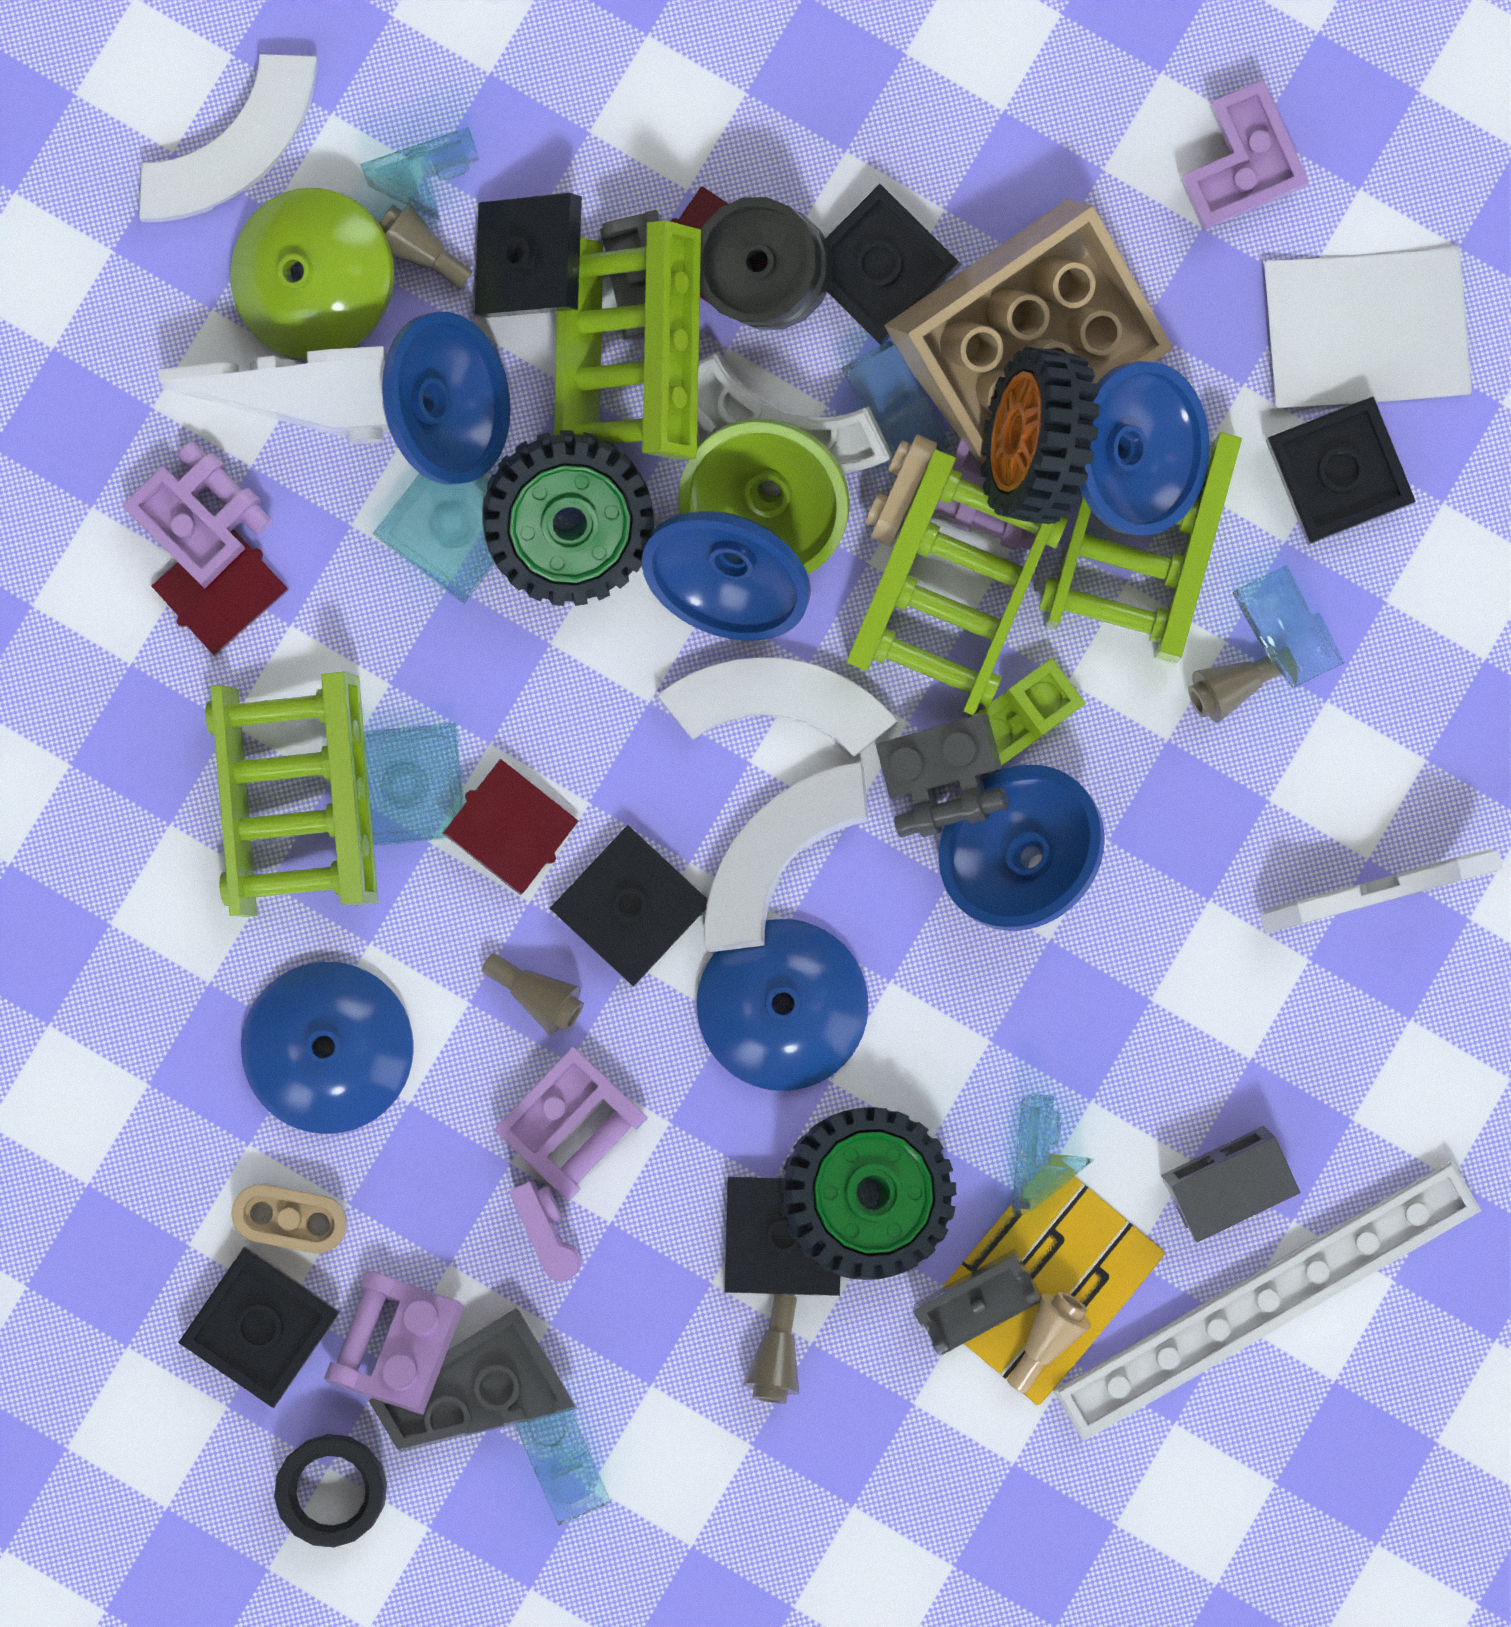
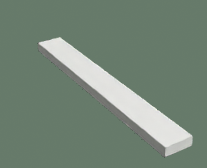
[1053,1160,1482,1442]

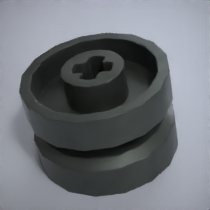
[700,197,832,330]

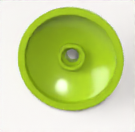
[230,188,394,360]
[678,418,850,574]

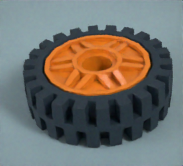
[981,347,1099,524]

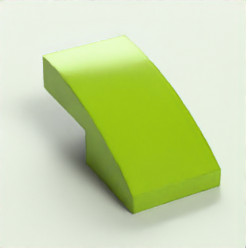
[974,658,1086,776]

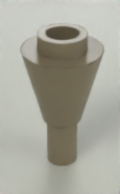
[379,202,473,290]
[1188,649,1293,723]
[481,953,584,1036]
[743,1294,800,1404]

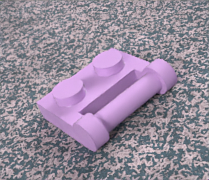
[494,1046,648,1201]
[508,1180,582,1282]
[324,1270,464,1415]

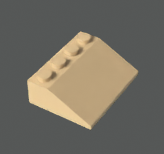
[884,199,1173,466]

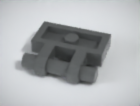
[875,714,1009,838]

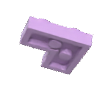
[1180,79,1309,231]

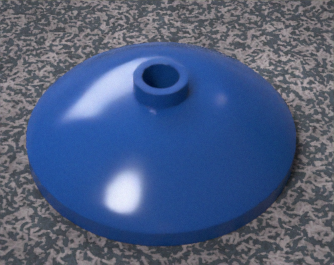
[381,312,511,485]
[1079,361,1210,536]
[642,511,811,641]
[938,765,1105,931]
[697,919,869,1091]
[241,962,414,1134]

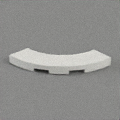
[139,54,318,222]
[697,352,893,474]
[657,657,898,758]
[704,762,869,953]
[1260,848,1503,934]

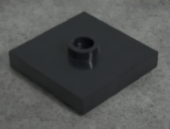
[825,183,962,346]
[474,193,582,318]
[1265,396,1416,545]
[549,825,708,987]
[724,1177,840,1296]
[178,1246,341,1408]

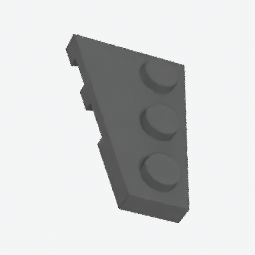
[368,1308,579,1452]

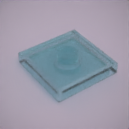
[372,473,495,605]
[364,722,464,847]

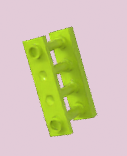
[553,220,701,460]
[1039,432,1242,663]
[846,449,1069,716]
[205,671,379,917]

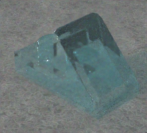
[360,127,479,220]
[1011,1093,1094,1214]

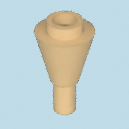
[1007,1291,1091,1393]

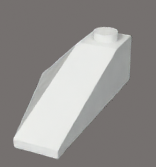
[158,346,390,444]

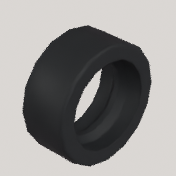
[274,1434,387,1548]

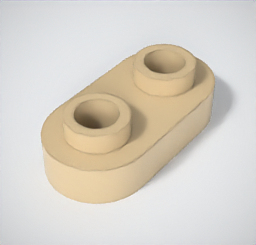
[865,434,938,547]
[231,1184,348,1254]

